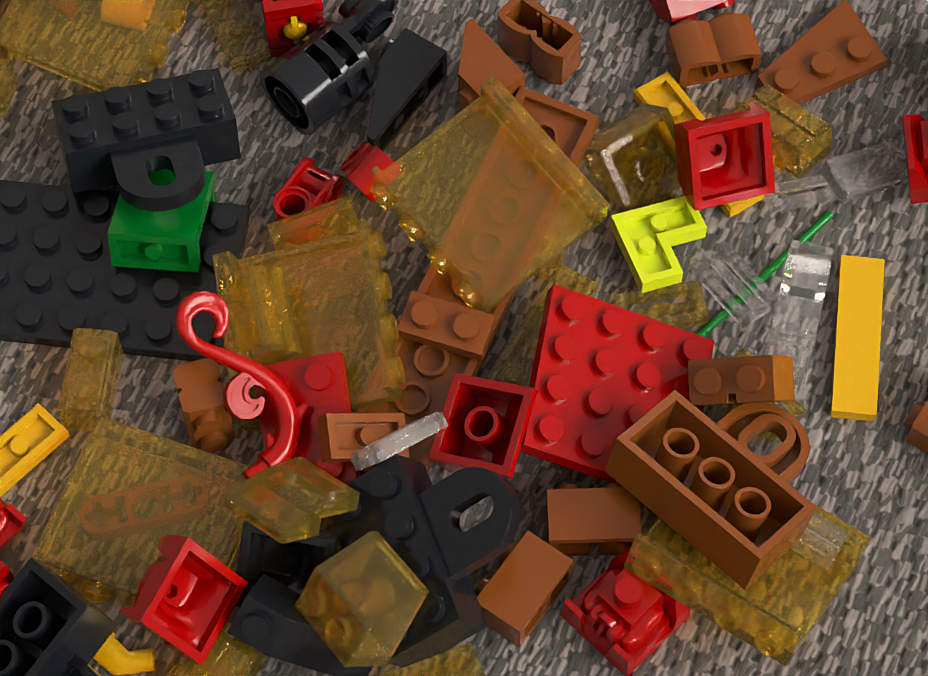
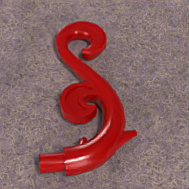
[174,291,308,487]

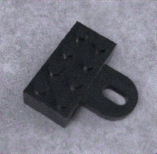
[51,68,241,211]
[324,454,521,669]
[0,557,118,676]

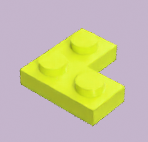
[609,196,707,293]

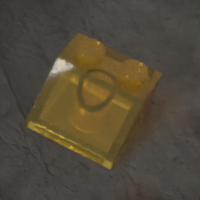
[582,103,683,213]
[295,531,429,667]

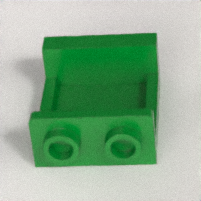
[107,169,215,272]

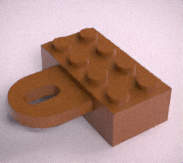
[604,390,817,590]

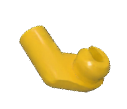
[93,632,155,676]

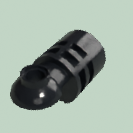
[260,0,398,135]

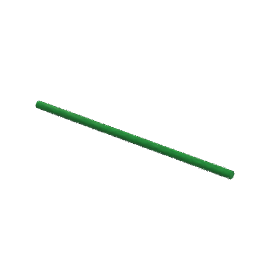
[696,211,834,337]

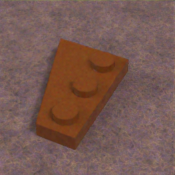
[757,0,888,114]

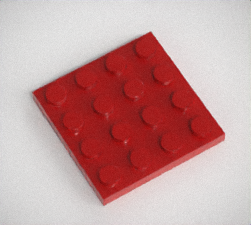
[520,284,714,483]

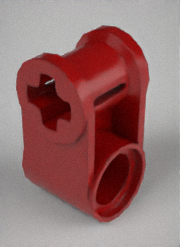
[340,141,403,203]
[273,157,345,241]

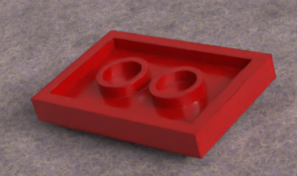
[255,351,361,502]

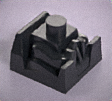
[235,512,340,610]

